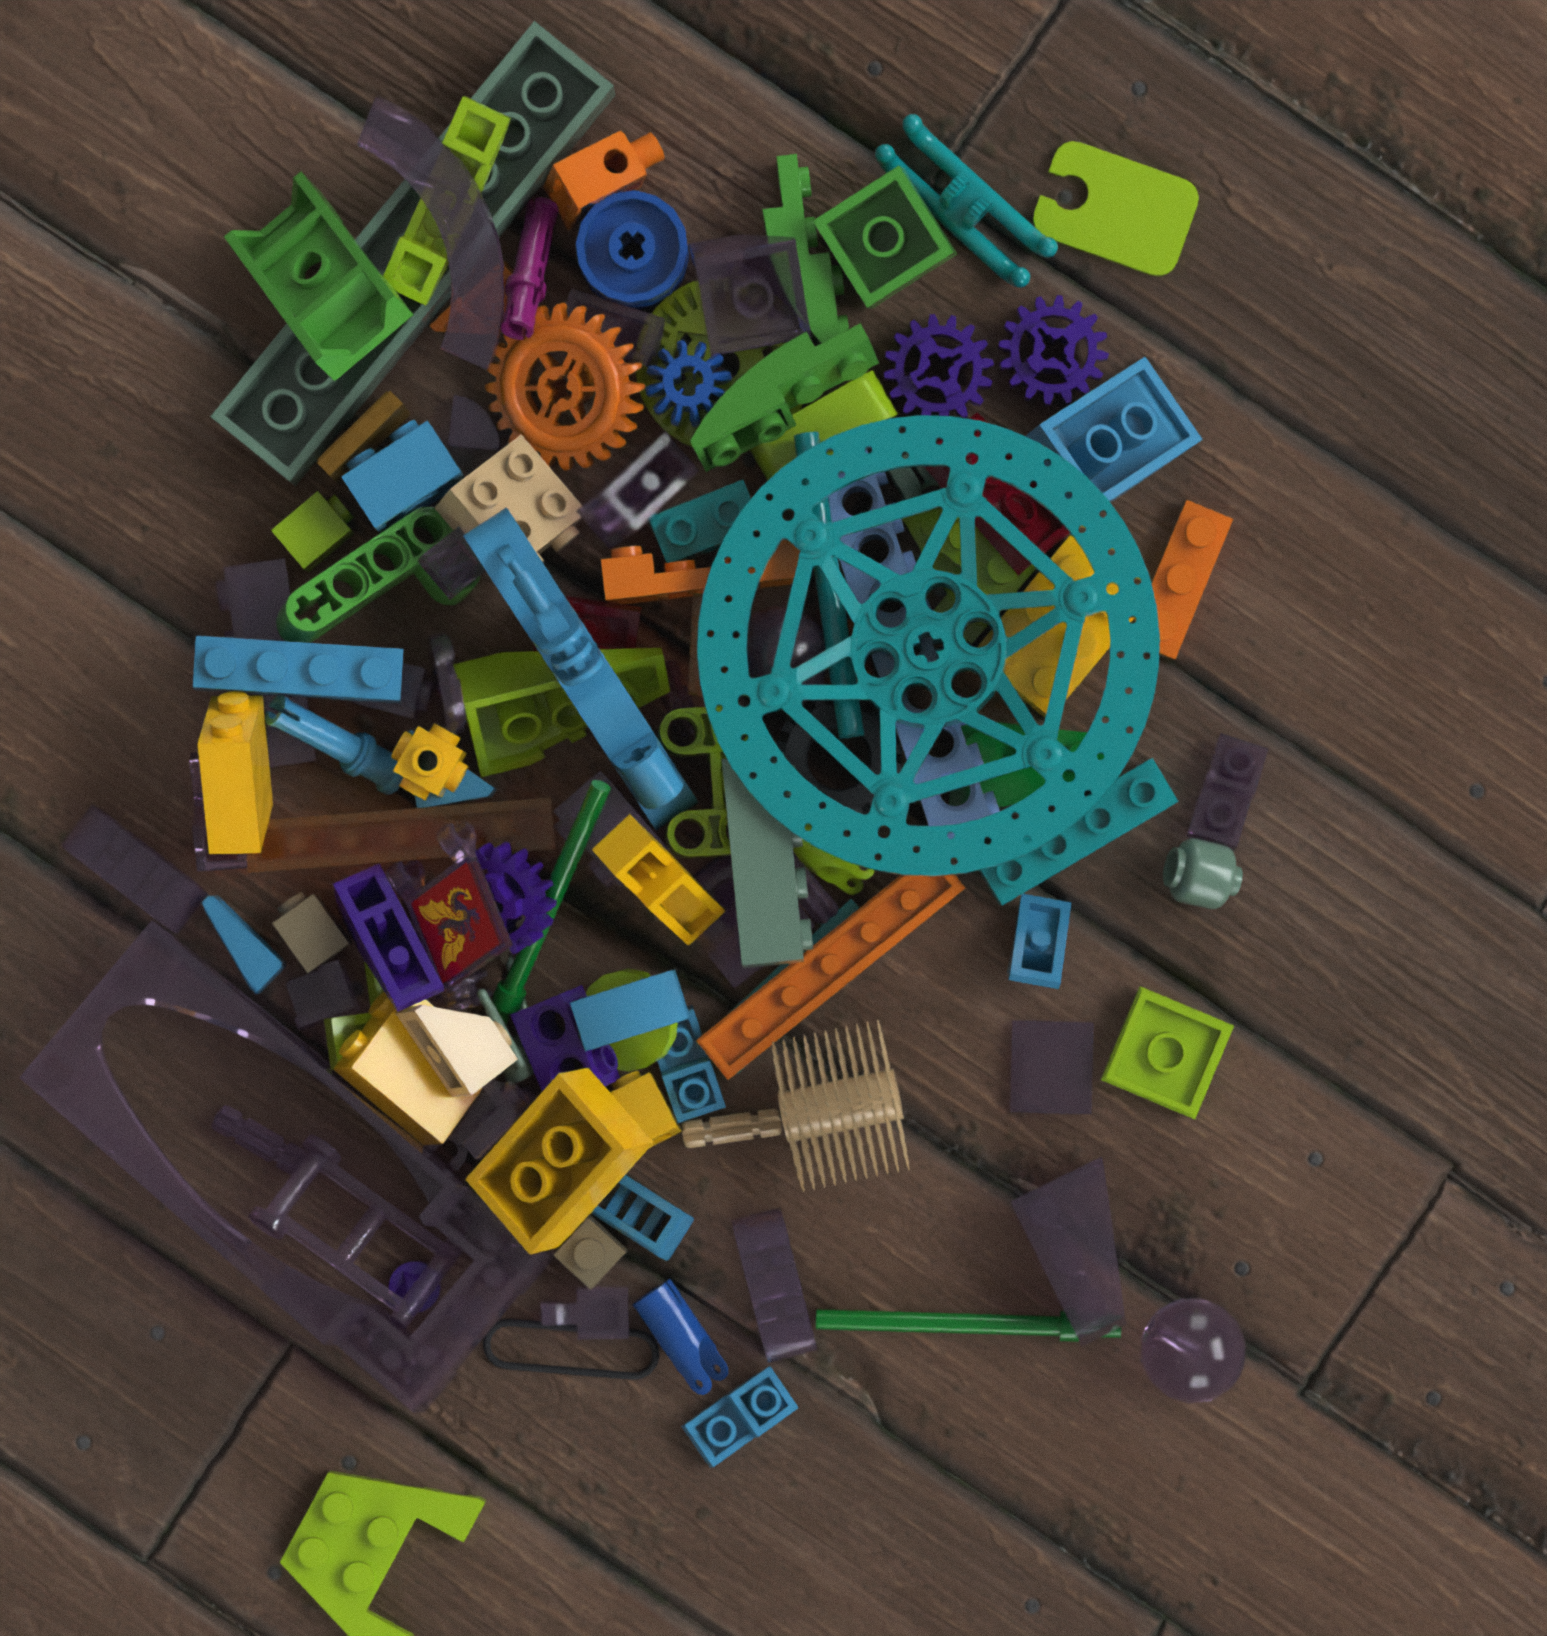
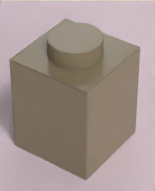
[272,891,353,973]
[553,1214,628,1290]

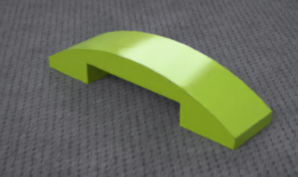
[383,96,511,306]

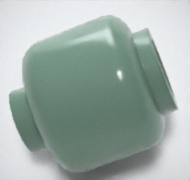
[1163,838,1243,909]

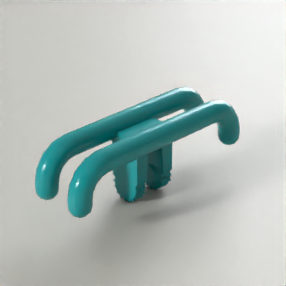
[875,114,1058,288]

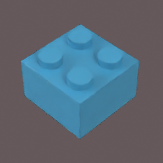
[341,420,465,533]

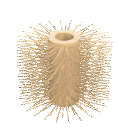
[772,1020,910,1192]

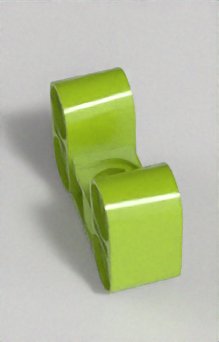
[657,706,748,859]

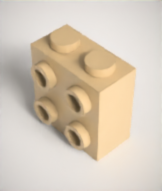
[435,434,587,562]

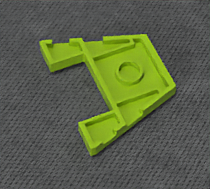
[280,1470,486,1636]

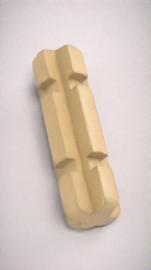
[681,1108,782,1148]

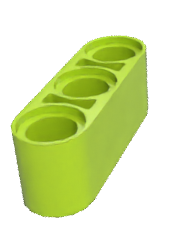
[750,370,899,481]

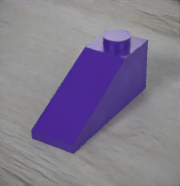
[333,863,444,1012]

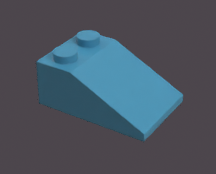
[1026,357,1203,503]

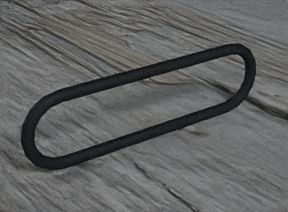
[483,1319,660,1380]

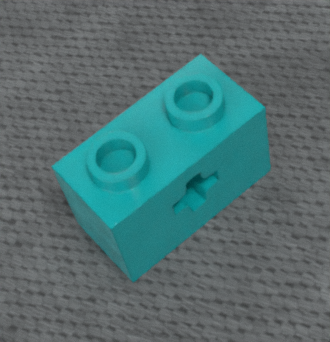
[648,480,760,563]

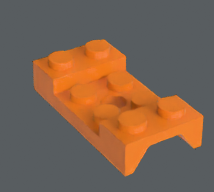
[601,540,800,605]

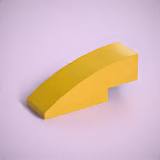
[592,814,725,946]

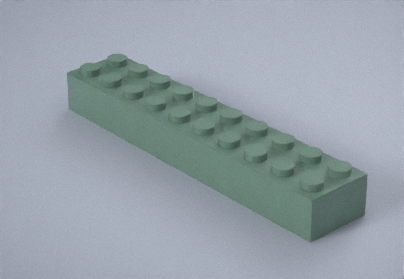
[210,21,616,487]

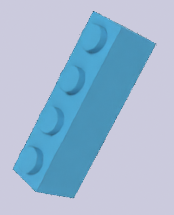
[193,636,404,703]

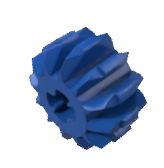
[645,340,732,428]

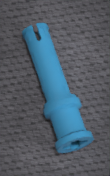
[265,695,403,795]

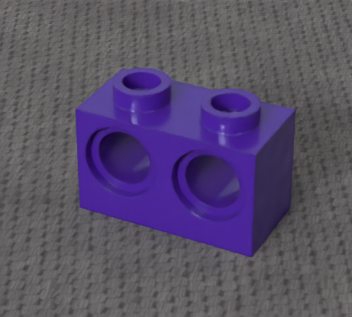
[510,985,621,1092]

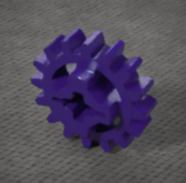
[998,295,1109,407]
[883,314,994,418]
[450,842,557,954]

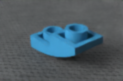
[570,969,690,1052]
[657,1005,726,1123]
[681,1366,799,1468]

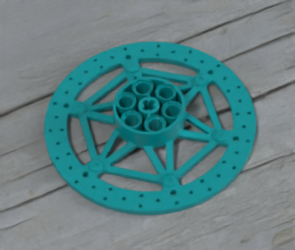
[697,415,1160,876]

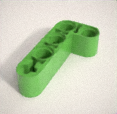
[276,507,482,643]

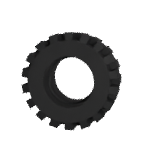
[776,700,902,815]

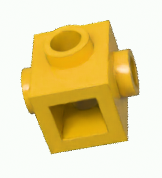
[391,723,469,801]

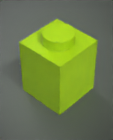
[271,491,355,573]

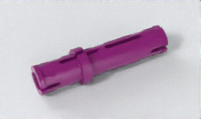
[501,197,559,340]

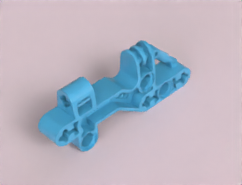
[463,507,699,831]

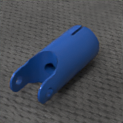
[632,1279,728,1395]

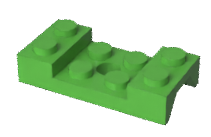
[224,172,413,381]

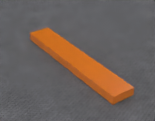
[696,875,966,1080]

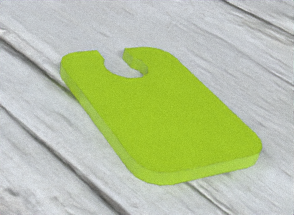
[1033,141,1199,277]

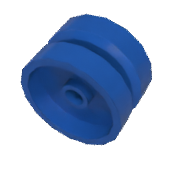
[576,190,689,311]

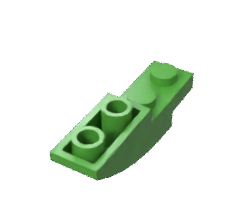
[762,154,849,345]
[690,323,879,472]

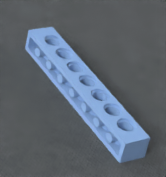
[829,449,1000,839]

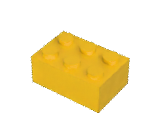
[976,535,1134,718]
[465,1068,654,1255]

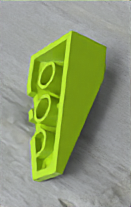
[453,648,670,777]

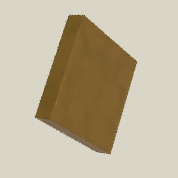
[317,391,410,485]

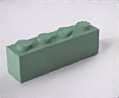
[722,753,813,968]

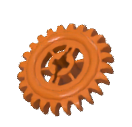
[485,303,646,471]

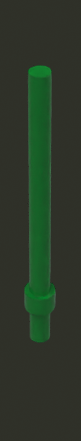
[491,780,611,1027]
[816,1309,1122,1342]

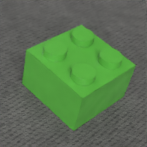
[813,166,957,309]

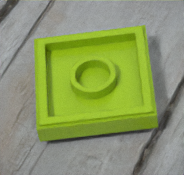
[1100,986,1234,1119]

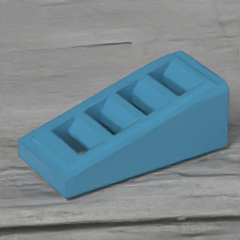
[202,895,287,994]
[591,1174,694,1261]

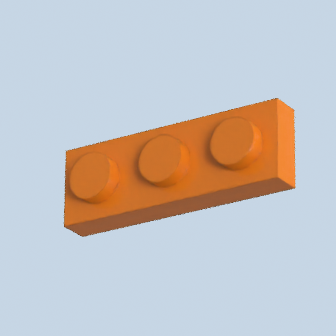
[1135,500,1233,660]

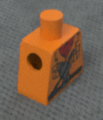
[543,131,665,231]

